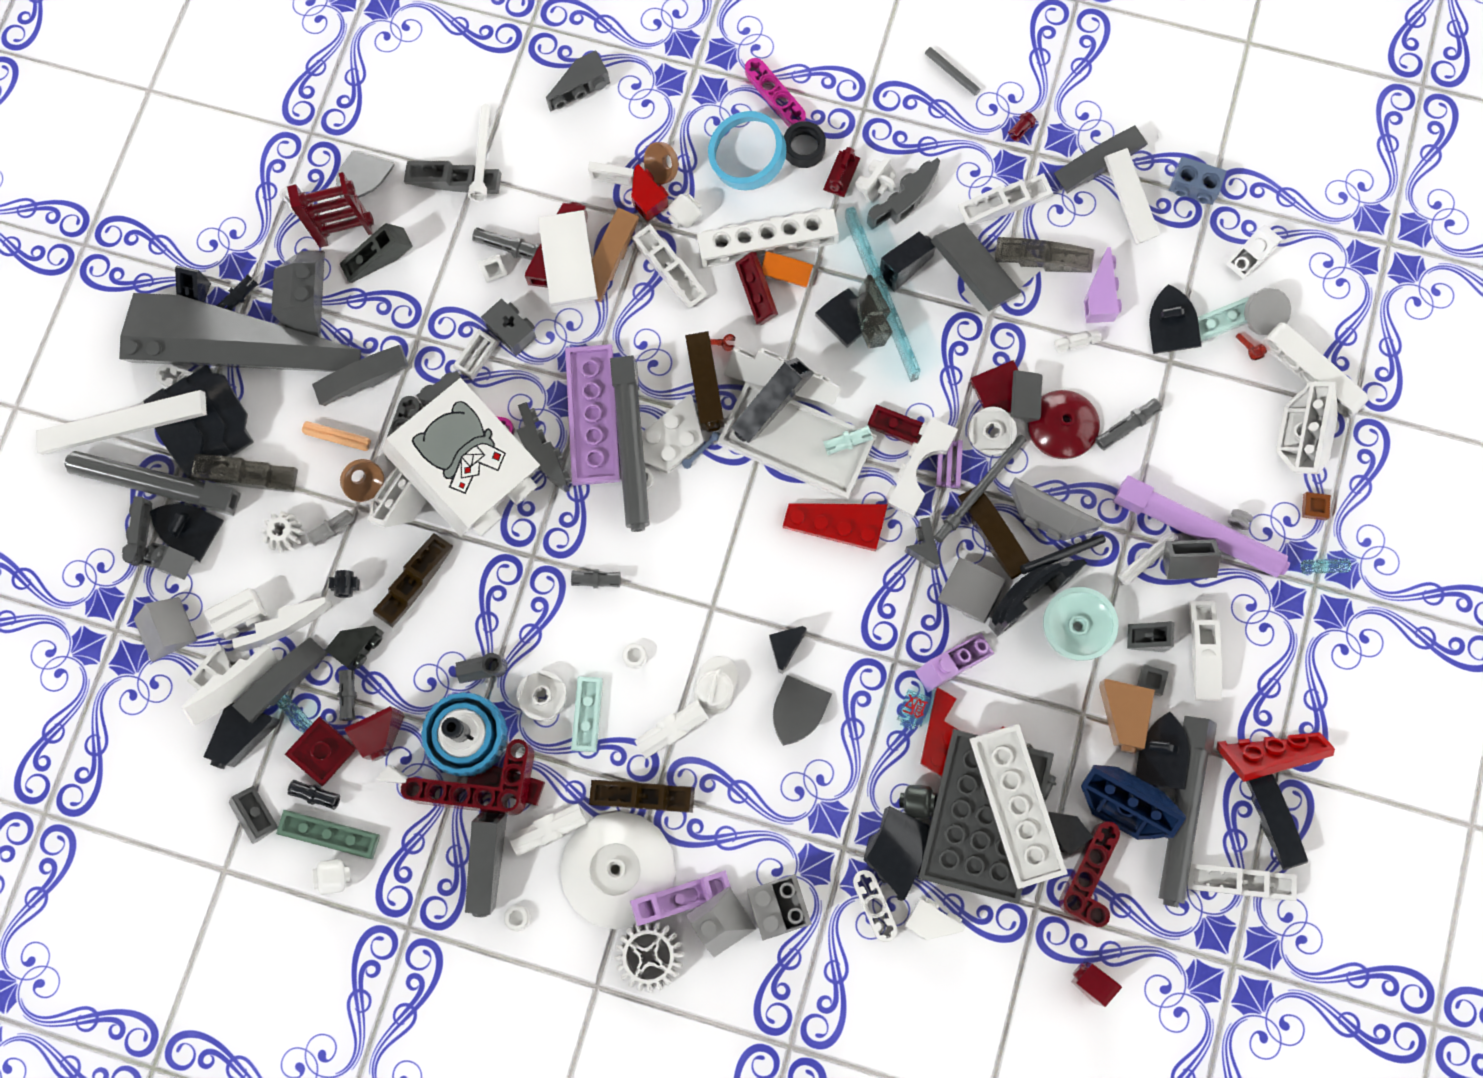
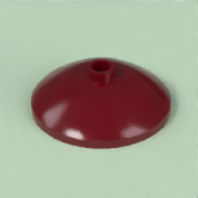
[1027,390,1100,459]

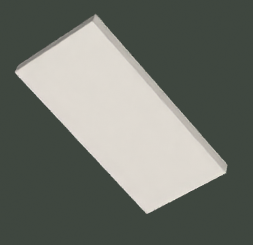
[717,382,877,501]

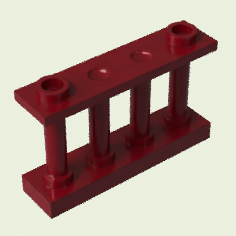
[287,172,374,248]

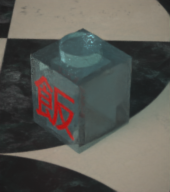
[896,689,932,730]

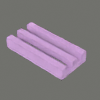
[936,440,963,488]

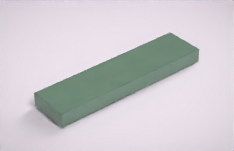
[276,810,380,859]

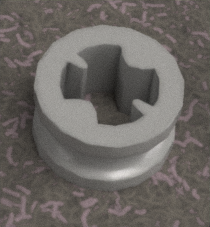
[1228,509,1253,530]

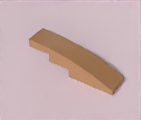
[592,208,640,302]

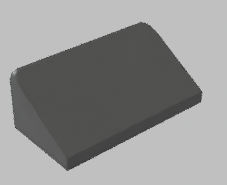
[1011,370,1043,422]
[229,786,278,844]

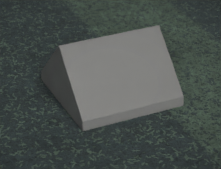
[134,597,198,662]

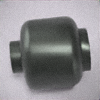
[899,785,937,819]

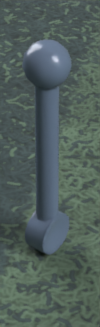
[682,432,720,469]

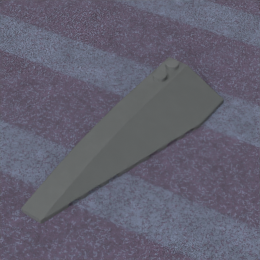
[119,293,361,372]

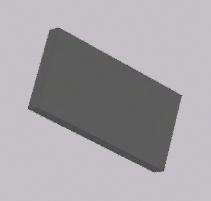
[931,222,1021,311]

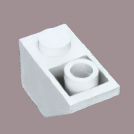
[1226,225,1283,279]
[903,897,966,940]

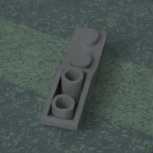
[867,157,940,230]
[517,402,571,492]

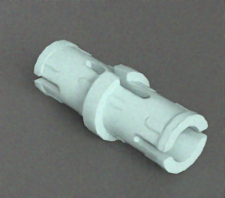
[823,425,873,456]

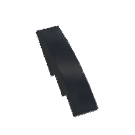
[1246,774,1308,871]

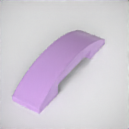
[630,870,731,926]

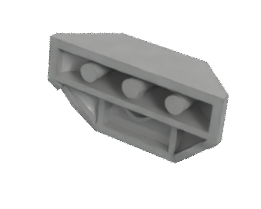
[1009,477,1103,541]

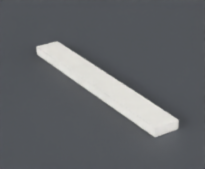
[36,390,207,455]

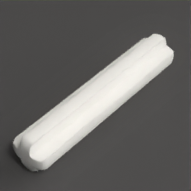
[1118,531,1179,585]

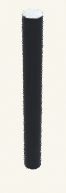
[1020,534,1106,575]

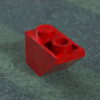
[631,164,669,223]

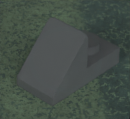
[905,517,940,570]

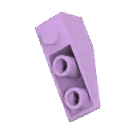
[1083,247,1122,323]
[915,633,994,692]

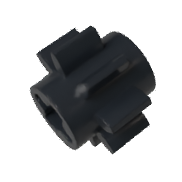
[328,570,360,598]

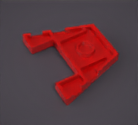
[920,687,1005,777]

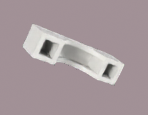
[886,417,958,518]

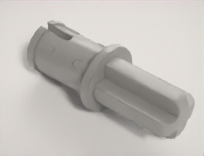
[306,510,354,546]

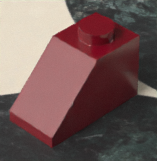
[1071,962,1122,1007]

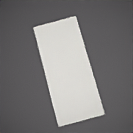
[962,244,1044,318]

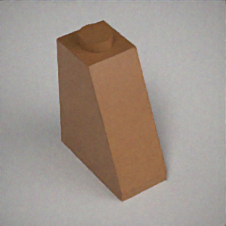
[1099,679,1155,754]

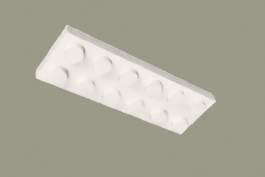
[969,724,1068,889]

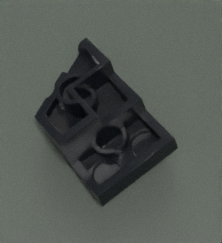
[863,806,930,901]

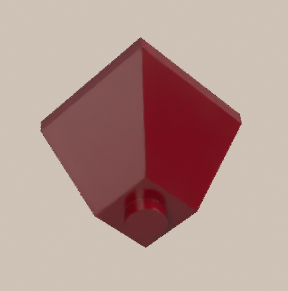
[344,706,405,761]

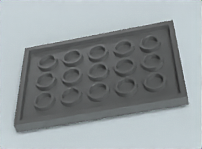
[918,729,1054,904]

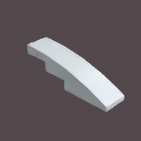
[958,173,1053,226]
[631,224,708,309]
[232,597,333,652]
[181,644,279,726]
[1188,863,1297,901]

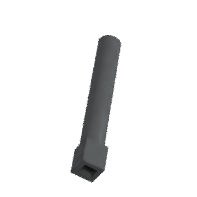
[610,355,650,532]
[64,451,241,516]
[1158,716,1217,908]

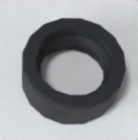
[784,121,826,168]

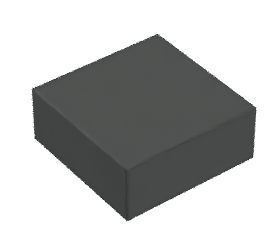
[1137,664,1169,696]

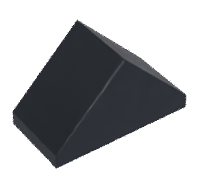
[175,265,211,303]
[769,626,807,674]

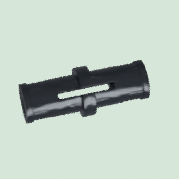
[216,274,259,311]
[287,780,341,810]

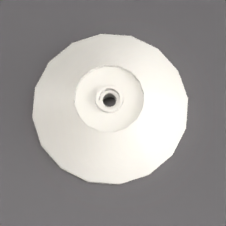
[560,811,676,930]

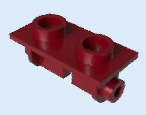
[823,147,861,198]

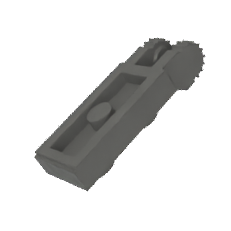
[122,496,153,566]

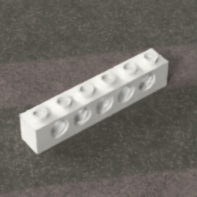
[697,208,839,268]

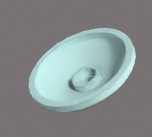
[1043,587,1119,661]

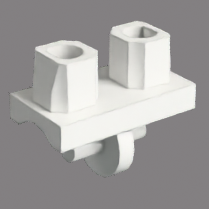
[855,157,896,203]

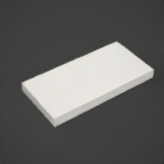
[538,210,598,307]

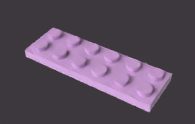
[565,344,621,486]

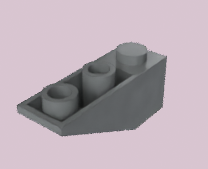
[546,50,610,112]

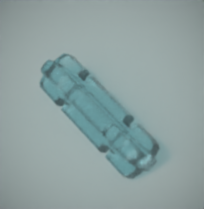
[1300,558,1352,574]
[276,694,313,733]

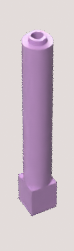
[1113,475,1290,578]

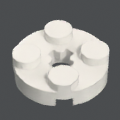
[968,407,1017,455]
[516,671,567,721]

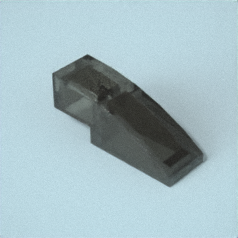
[857,274,893,349]

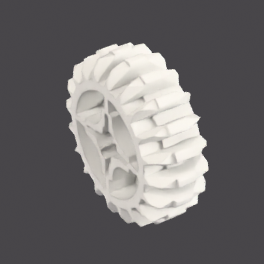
[614,921,684,993]

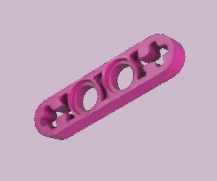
[745,58,806,127]

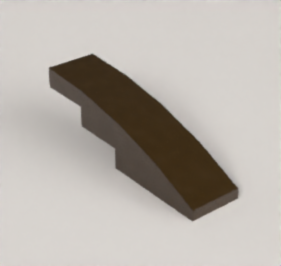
[958,486,1030,580]
[373,533,453,628]
[589,780,695,813]

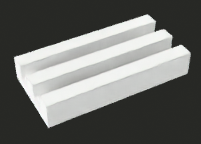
[588,161,634,187]
[452,329,499,380]

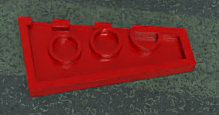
[783,503,888,552]
[1216,732,1335,782]

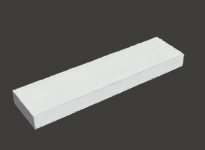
[1104,148,1160,244]

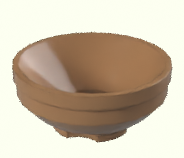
[644,142,679,185]
[340,459,384,502]

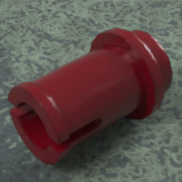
[1008,112,1036,142]

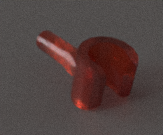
[1236,333,1267,360]
[710,334,736,351]

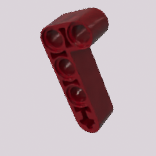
[1059,822,1120,927]

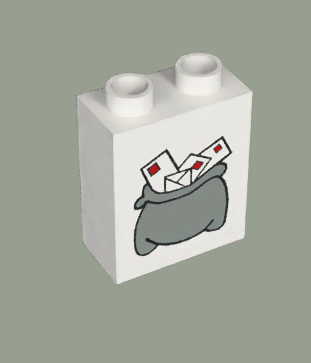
[381,378,540,537]

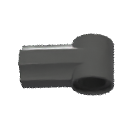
[455,653,508,684]

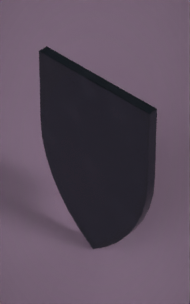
[1149,284,1202,354]
[150,503,224,562]
[1135,712,1190,790]

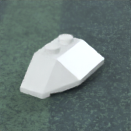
[1276,381,1338,474]
[368,466,427,528]

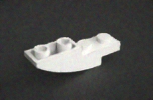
[1189,601,1222,701]

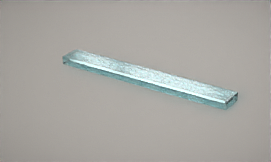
[845,206,921,382]

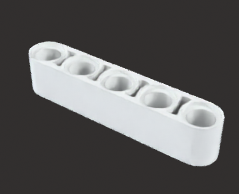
[1263,322,1369,418]

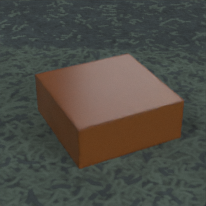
[1302,492,1331,521]

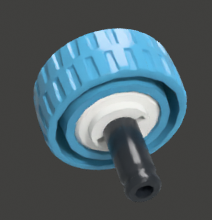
[421,692,508,777]

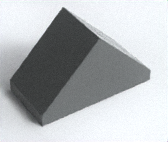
[1127,621,1174,652]

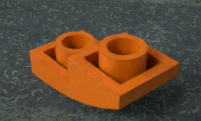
[761,251,813,288]

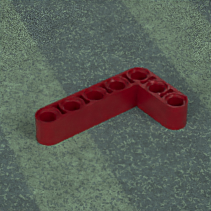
[401,739,534,815]

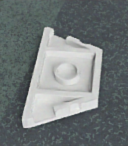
[642,394,704,474]

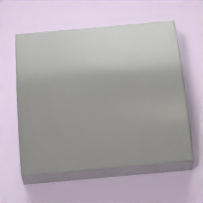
[938,557,1007,624]

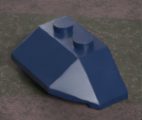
[1081,765,1186,840]

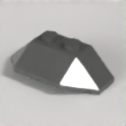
[271,251,325,337]

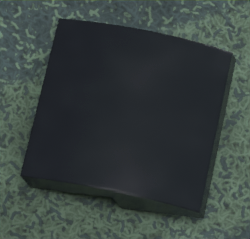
[815,288,881,348]

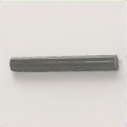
[925,47,981,96]

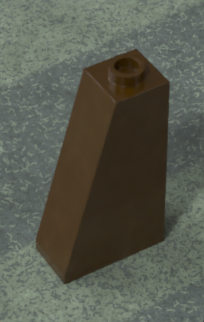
[685,331,725,432]

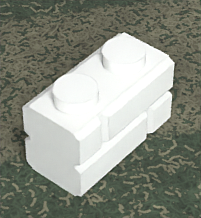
[204,588,267,640]

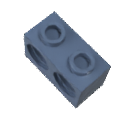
[1168,156,1227,205]

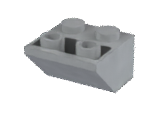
[747,874,812,941]

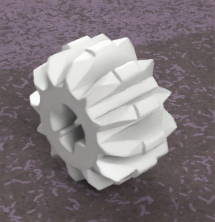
[260,511,304,553]

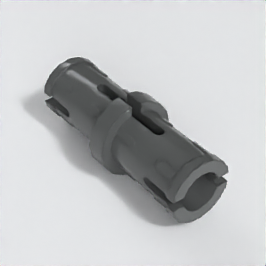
[571,569,621,589]
[337,670,357,721]

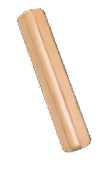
[302,421,371,451]

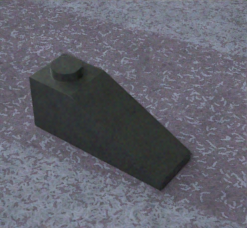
[340,223,413,283]

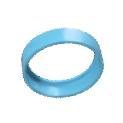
[708,111,787,191]

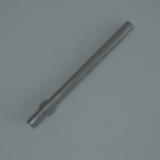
[934,435,1027,543]

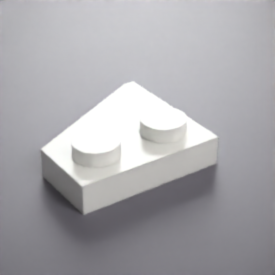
[187,644,234,710]

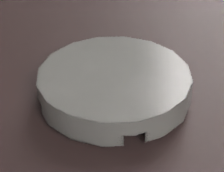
[1244,288,1291,335]

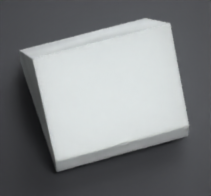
[478,254,508,283]

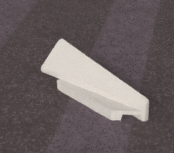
[724,347,841,405]

